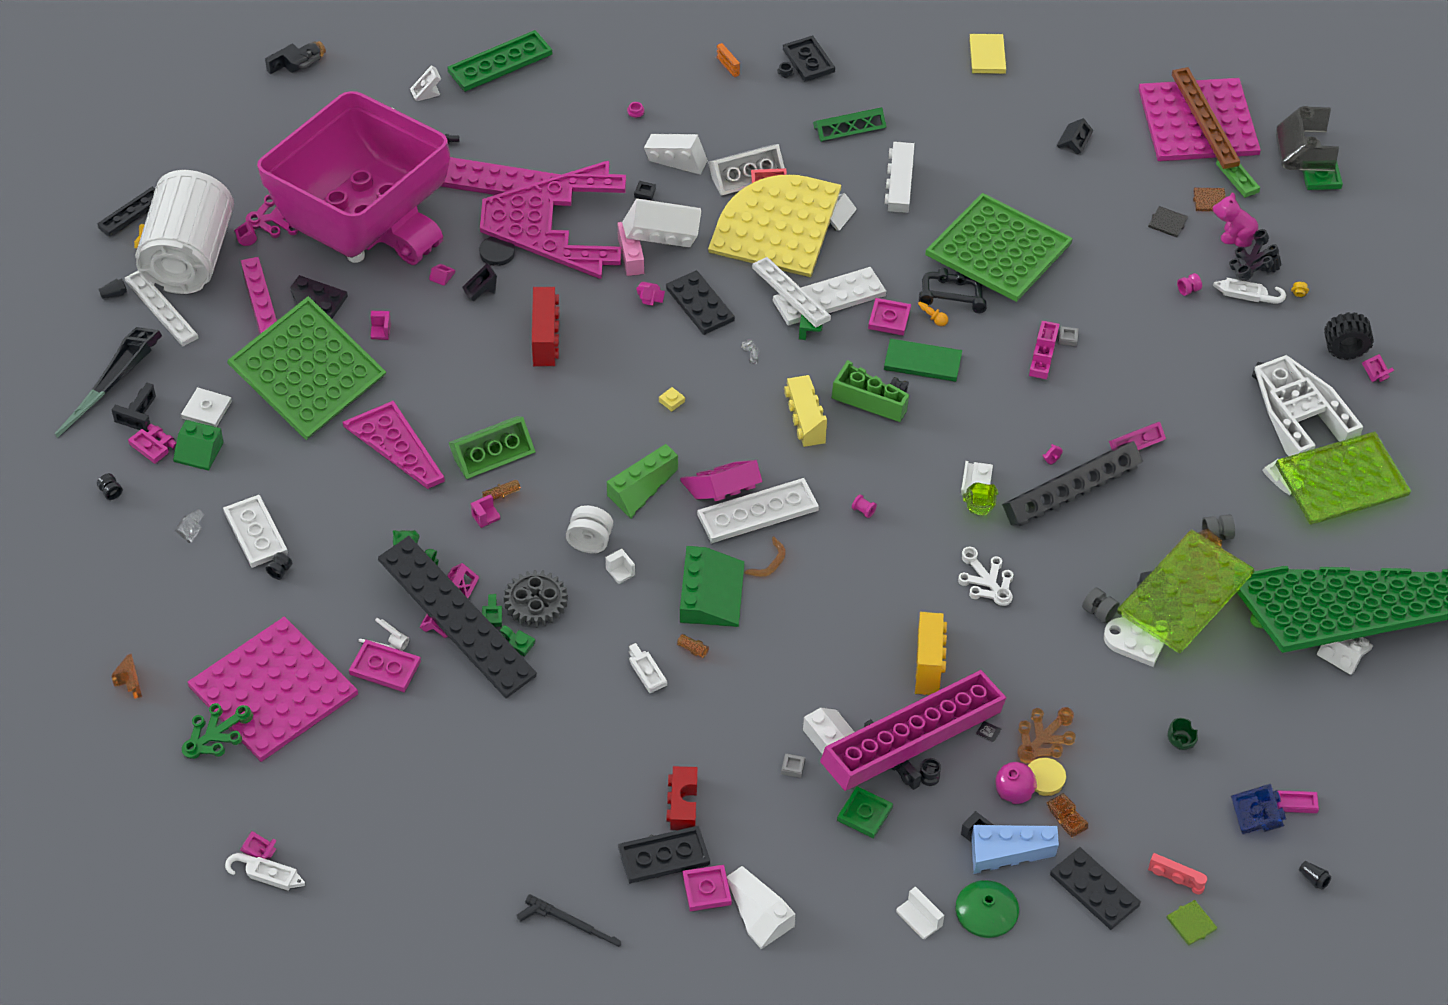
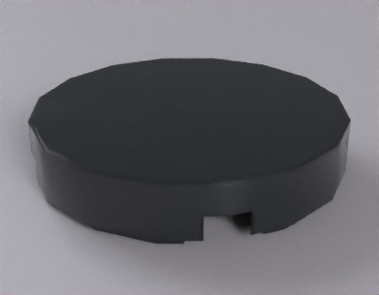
[479,236,515,266]

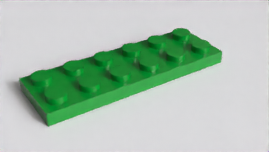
[447,30,553,92]

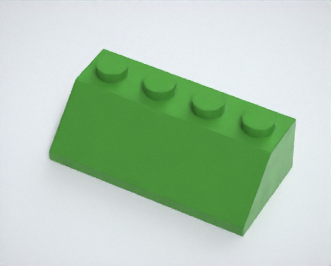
[448,416,535,479]

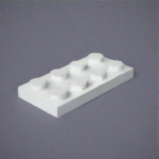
[223,495,288,568]

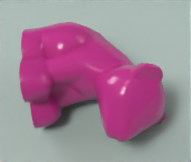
[1213,192,1258,247]

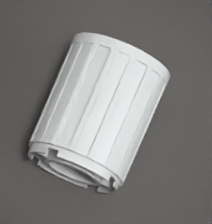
[135,170,234,294]

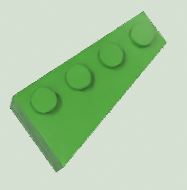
[831,360,909,422]

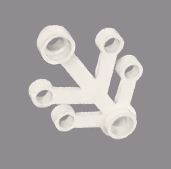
[958,547,1014,606]

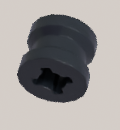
[890,377,909,392]

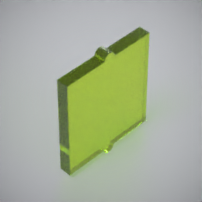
[1166,900,1217,945]

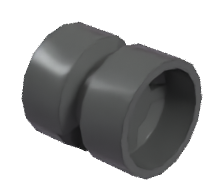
[1202,514,1235,542]
[1082,587,1120,623]

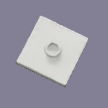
[181,387,232,427]

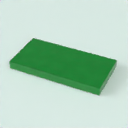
[884,338,962,382]

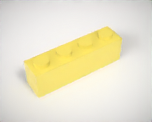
[784,375,827,447]

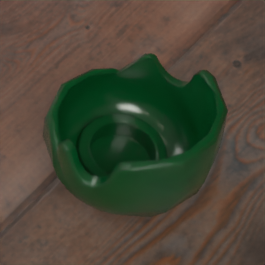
[1167,718,1198,750]

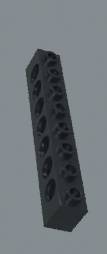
[1002,441,1143,526]

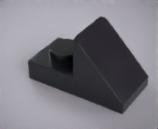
[462,263,497,301]

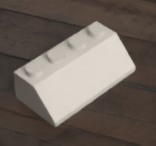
[708,144,784,196]
[622,199,701,247]
[803,708,854,755]

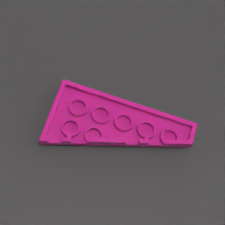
[343,401,445,489]

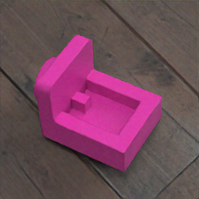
[1362,354,1394,382]
[240,831,277,859]

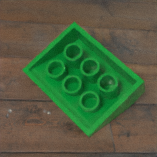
[680,546,745,627]

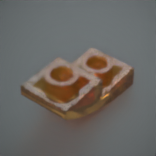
[1047,793,1088,837]

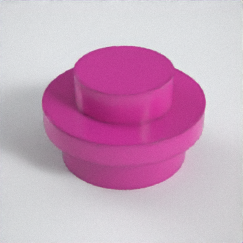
[627,102,644,118]

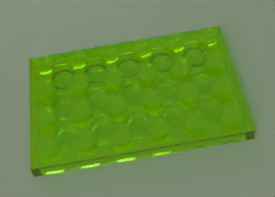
[1275,431,1411,525]
[1117,529,1254,653]

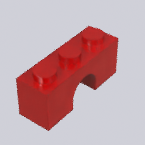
[666,766,698,830]

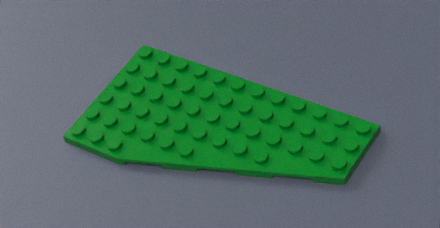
[1229,566,1448,653]

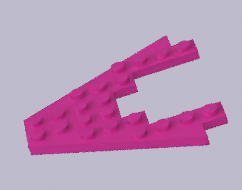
[480,161,626,279]

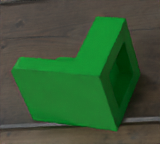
[799,314,823,340]

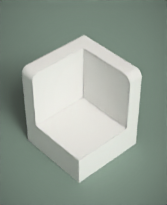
[606,549,635,584]

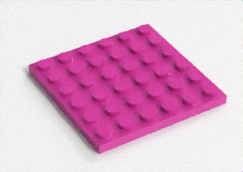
[1138,78,1261,161]
[187,616,358,762]

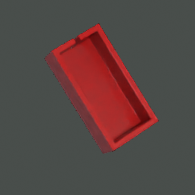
[532,287,560,367]

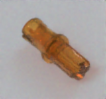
[482,480,521,500]

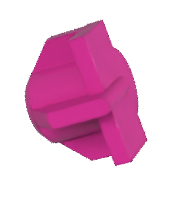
[636,282,665,306]

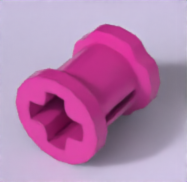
[851,494,877,518]

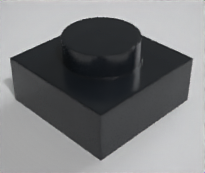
[634,181,656,201]

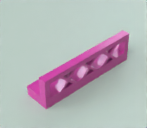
[420,563,479,638]

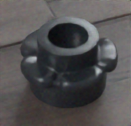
[777,62,794,78]

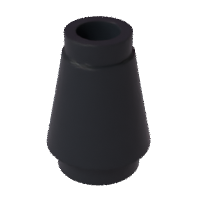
[99,279,127,299]
[1299,861,1331,889]

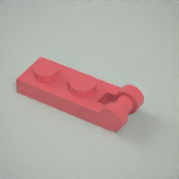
[1148,853,1207,895]

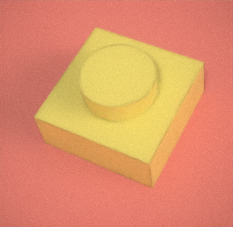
[659,387,685,412]

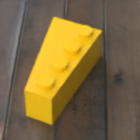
[915,612,947,695]

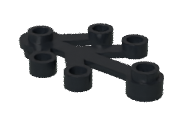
[1229,229,1279,281]

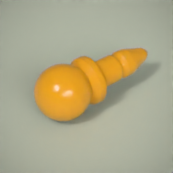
[918,302,948,326]

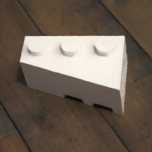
[644,134,708,175]

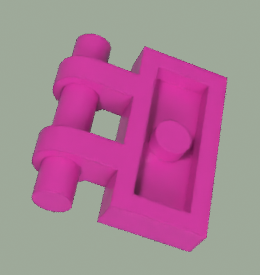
[128,424,177,464]

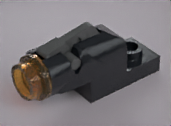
[265,41,326,74]

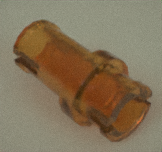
[677,634,709,658]

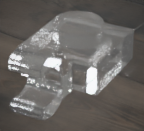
[175,509,204,543]

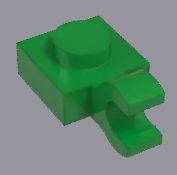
[482,594,502,627]
[499,625,535,657]

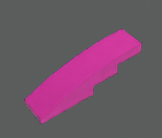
[1029,321,1060,379]

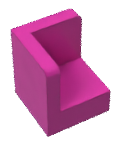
[370,311,391,340]
[471,495,500,528]

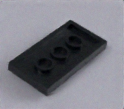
[666,270,735,335]
[618,826,710,884]
[1050,847,1141,930]

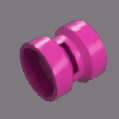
[1177,273,1202,296]

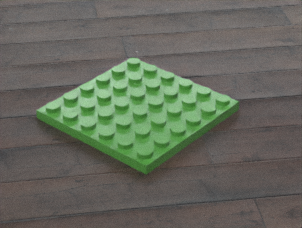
[925,193,1073,302]
[227,296,386,440]

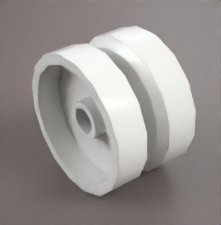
[566,505,613,553]

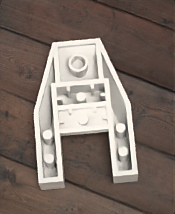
[1254,355,1363,465]

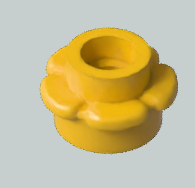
[1291,282,1309,297]

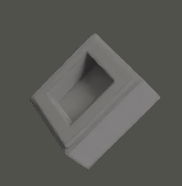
[1058,326,1079,346]
[781,754,805,778]

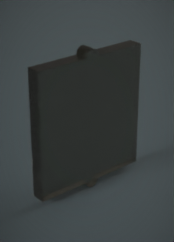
[1148,206,1188,237]

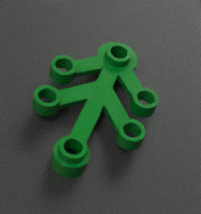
[181,703,253,759]

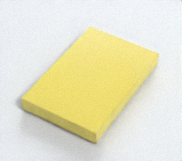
[969,34,1006,74]

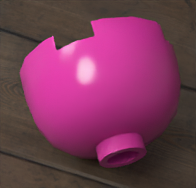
[995,762,1037,804]

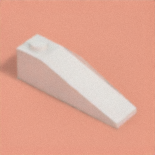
[727,866,795,949]

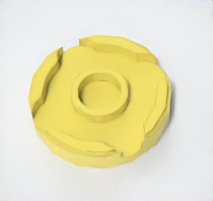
[1028,758,1066,796]

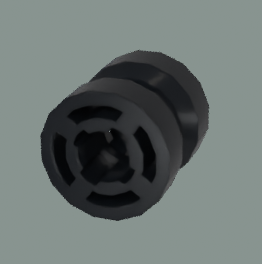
[97,473,123,500]
[265,552,293,580]
[920,758,941,786]

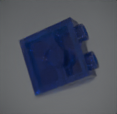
[1231,784,1287,834]

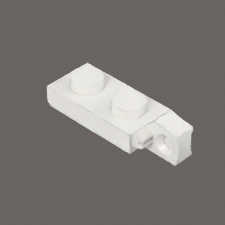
[629,643,667,694]

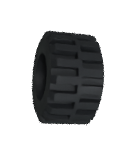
[1324,312,1374,360]

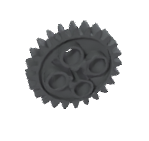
[504,570,568,627]

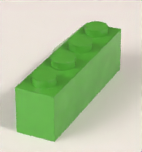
[607,444,678,519]

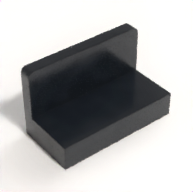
[1057,118,1094,155]

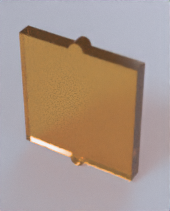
[1193,188,1226,211]

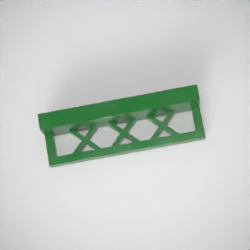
[813,107,886,141]

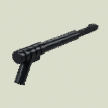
[516,894,621,947]

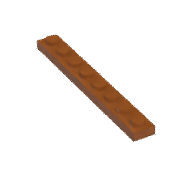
[1172,67,1240,169]

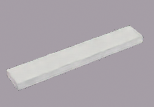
[752,257,831,327]
[125,271,198,347]

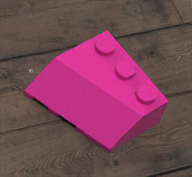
[680,460,762,501]

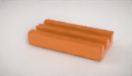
[717,43,740,78]

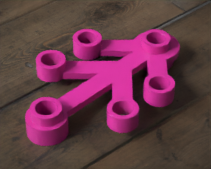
[246,195,298,238]

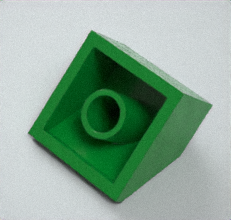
[173,420,224,471]

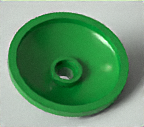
[955,880,1019,938]

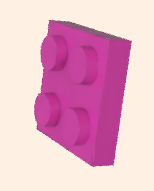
[868,298,911,336]
[682,865,732,912]

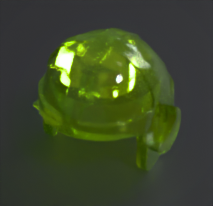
[963,482,999,516]

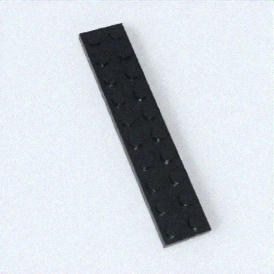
[378,536,537,698]

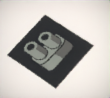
[976,721,1002,742]

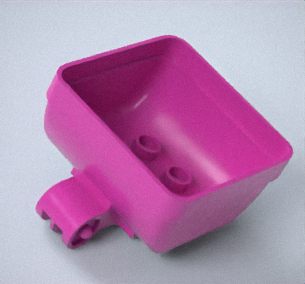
[257,91,450,265]

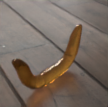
[744,536,786,577]

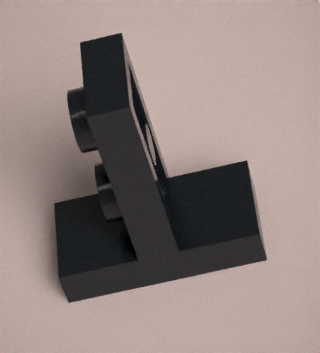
[112,382,156,432]

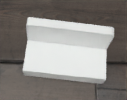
[830,193,856,231]
[896,887,944,939]

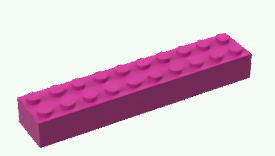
[820,670,1006,791]

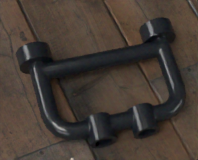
[919,268,987,313]

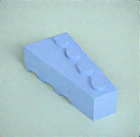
[971,825,1059,874]

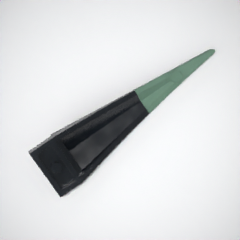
[55,327,162,438]

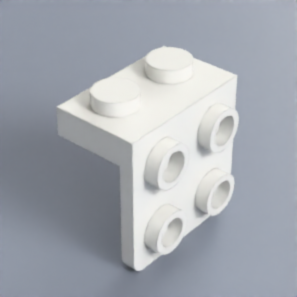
[1317,637,1373,675]

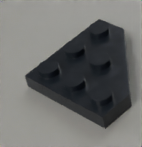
[290,275,348,319]

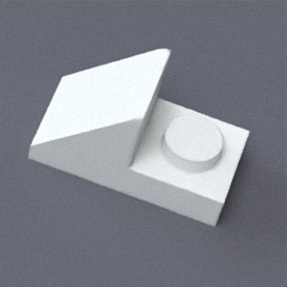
[410,65,441,101]

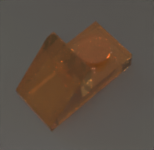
[112,654,142,699]

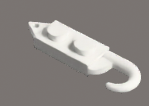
[1213,278,1286,304]
[225,853,305,891]

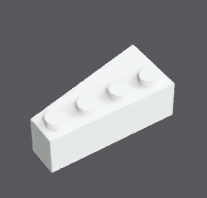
[885,142,914,213]

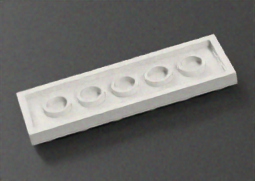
[773,267,886,326]
[697,478,819,543]

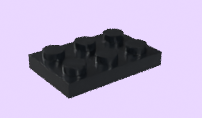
[783,35,835,82]

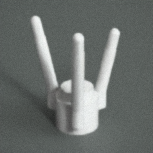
[358,618,409,651]

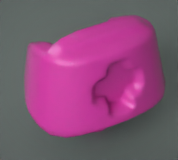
[1043,444,1063,465]

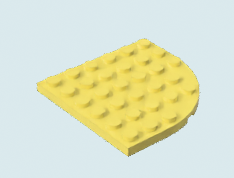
[708,175,841,277]

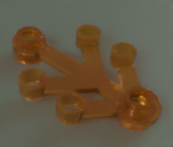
[1017,707,1076,763]

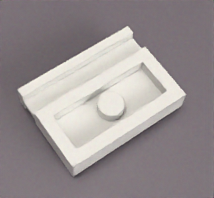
[961,461,993,499]

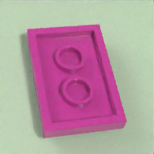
[349,640,421,693]

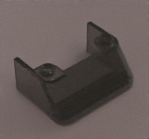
[1276,106,1339,171]

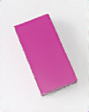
[1275,790,1319,813]

